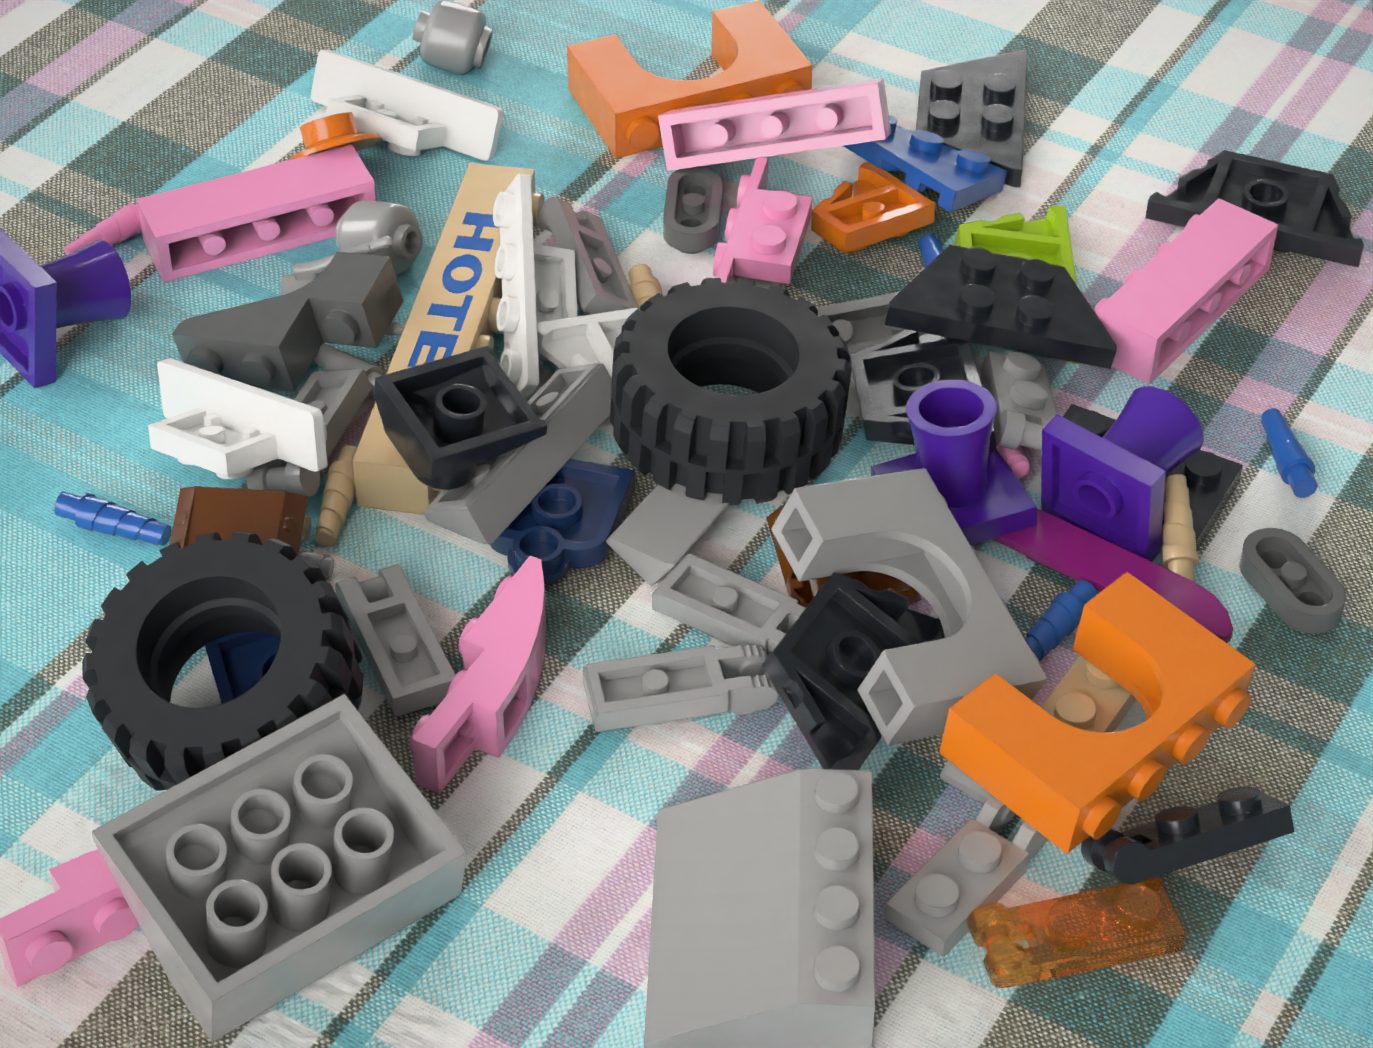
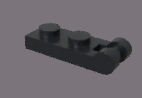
[1081,787,1295,884]

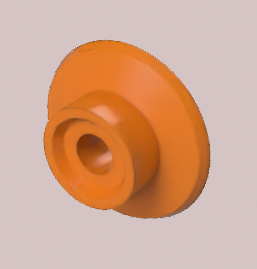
[289,112,383,160]

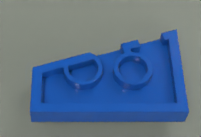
[843,115,1008,213]

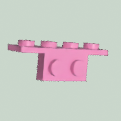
[706,157,813,284]

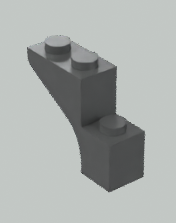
[172,252,404,391]

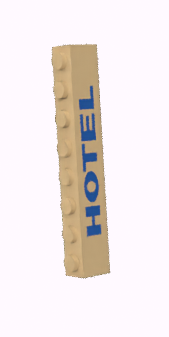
[352,163,544,515]

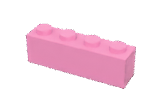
[658,78,891,171]
[136,144,376,283]
[1093,198,1278,385]

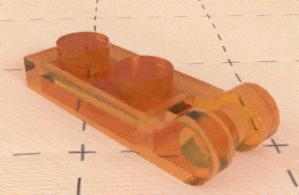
[967,877,1185,988]

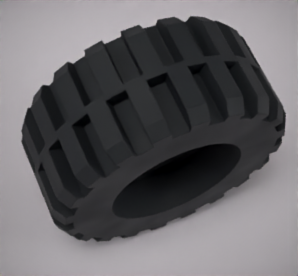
[610,277,852,505]
[82,532,364,791]

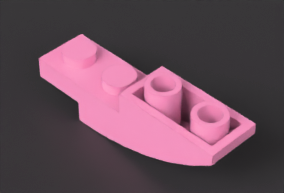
[409,556,546,794]
[0,850,140,987]

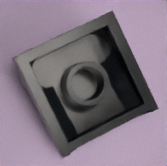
[374,345,548,490]

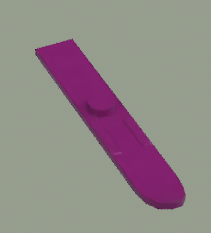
[992,508,1233,643]

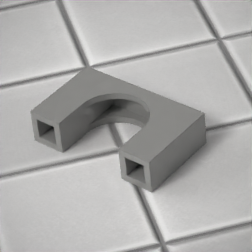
[771,468,1048,746]

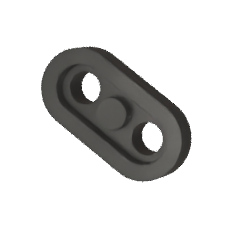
[663,166,723,254]
[1239,528,1346,634]

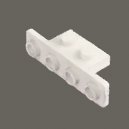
[311,50,504,161]
[493,173,578,400]
[148,358,328,479]

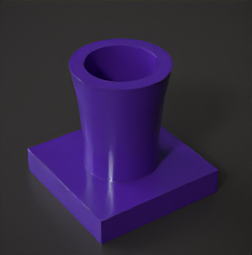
[0,228,131,388]
[871,380,1037,545]
[1041,386,1204,562]

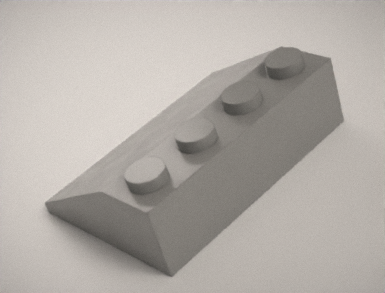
[92,694,467,1042]
[644,768,875,1048]

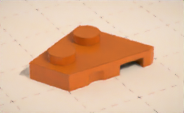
[811,161,936,253]

